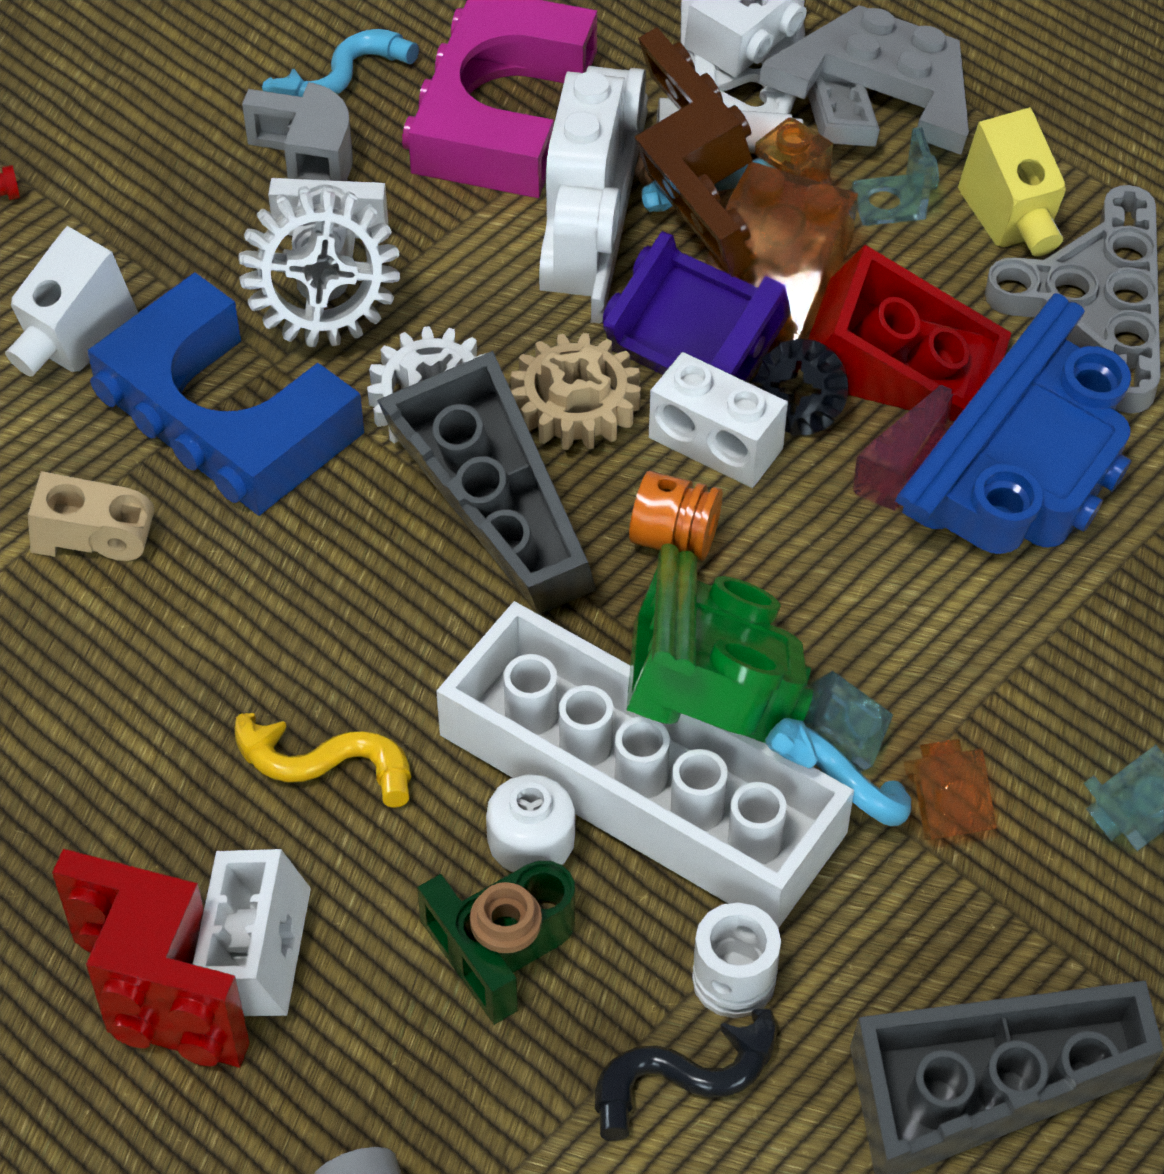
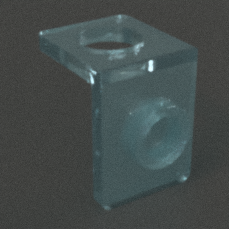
[852,127,939,226]

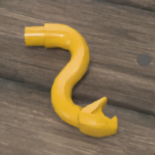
[235,713,411,807]

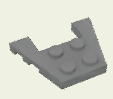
[758,5,969,155]

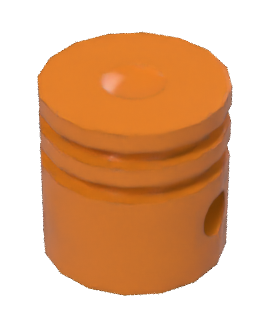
[629,471,723,561]

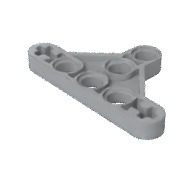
[985,185,1160,413]

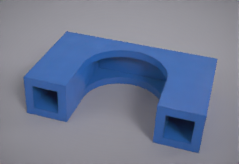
[87,272,364,516]

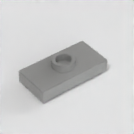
[807,72,880,147]

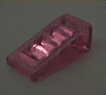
[853,385,953,511]

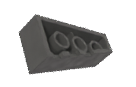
[377,351,597,615]
[850,980,1163,1174]

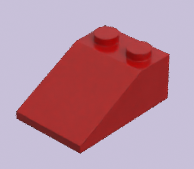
[808,245,1012,422]

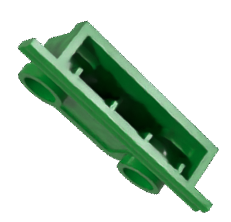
[626,544,813,743]

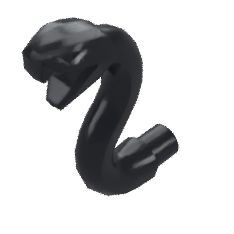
[595,1008,777,1141]

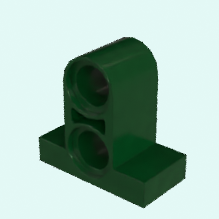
[417,861,575,1025]

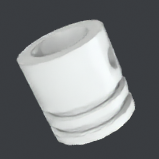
[692,902,781,1018]

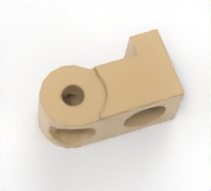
[28,471,155,561]

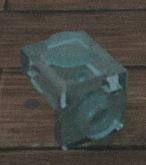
[803,671,893,772]
[1083,744,1164,851]

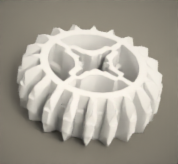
[238,185,400,347]

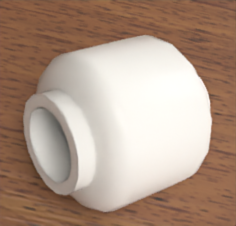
[486,774,575,872]

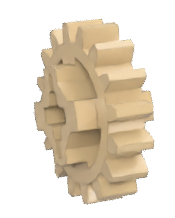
[511,333,641,450]

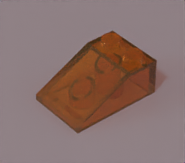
[705,162,858,352]

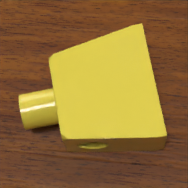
[958,107,1066,257]

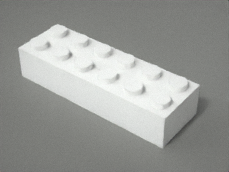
[436,601,854,928]

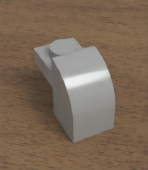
[242,82,353,181]

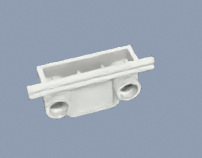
[539,66,648,324]

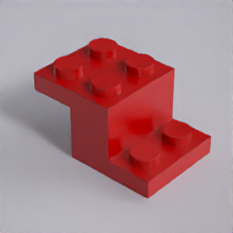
[52,849,250,1068]

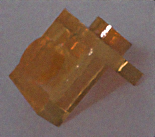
[755,117,833,221]
[904,739,997,840]

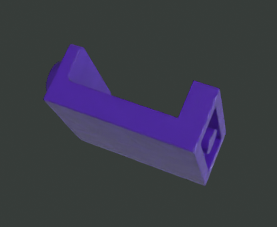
[603,231,791,383]

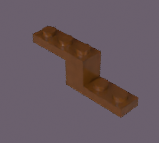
[634,27,752,277]

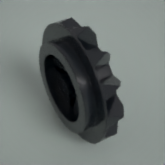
[752,339,848,436]

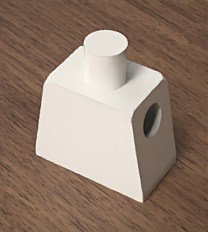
[5,226,138,377]

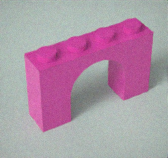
[402,0,597,198]

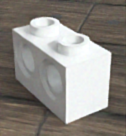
[649,352,788,488]

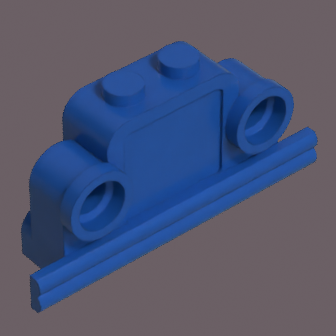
[895,293,1132,554]

